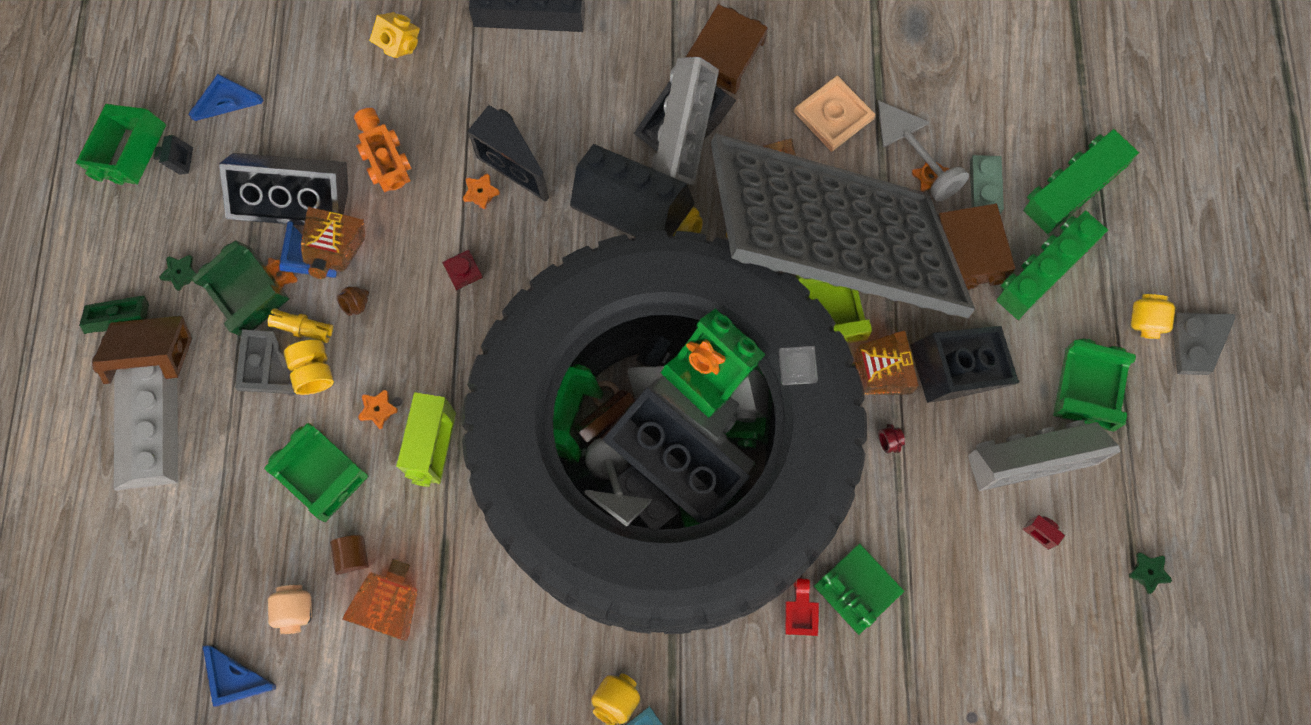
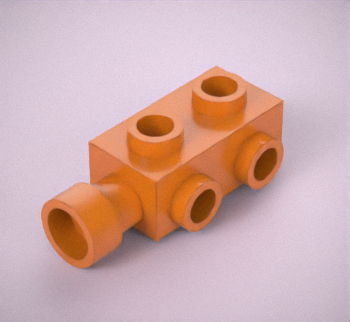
[354,108,412,193]

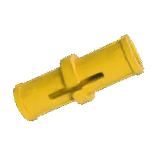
[268,308,333,343]

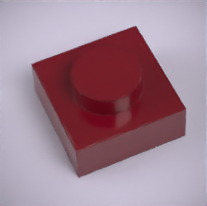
[442,249,483,291]
[1022,515,1066,550]

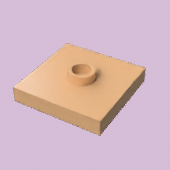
[794,75,876,152]

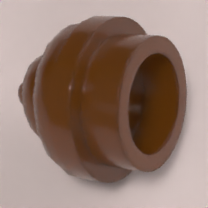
[337,286,369,316]

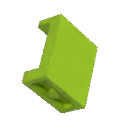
[795,275,872,343]

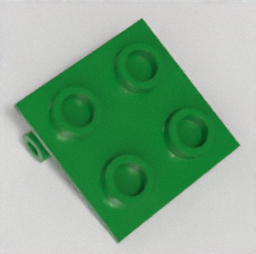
[814,544,905,635]

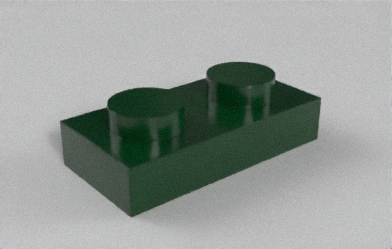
[79,295,149,334]

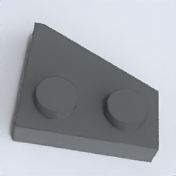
[1173,313,1235,375]
[235,330,296,394]

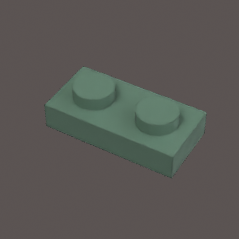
[970,155,1004,214]

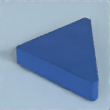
[188,74,264,121]
[280,221,337,278]
[203,645,276,707]

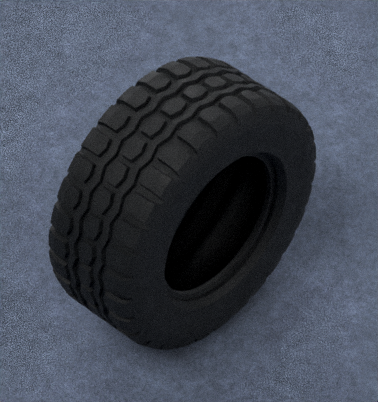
[462,230,867,634]

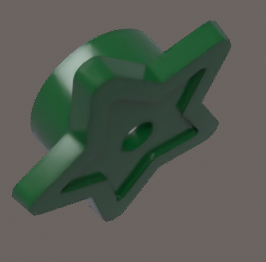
[159,255,197,291]
[1129,552,1172,594]

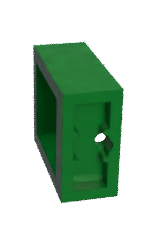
[76,104,166,185]

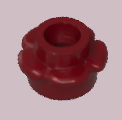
[878,424,905,453]

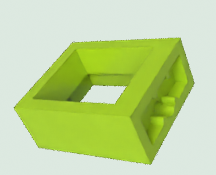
[396,392,456,487]

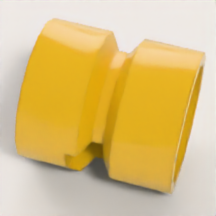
[284,340,334,395]

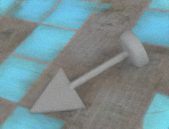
[878,100,969,202]
[585,438,652,527]

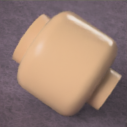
[268,585,312,634]

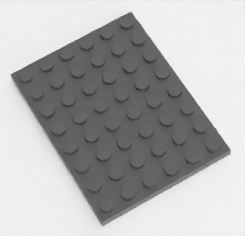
[711,133,975,318]

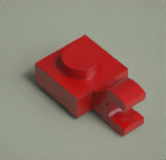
[784,579,819,636]

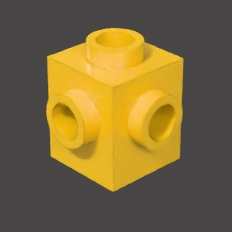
[369,12,420,58]

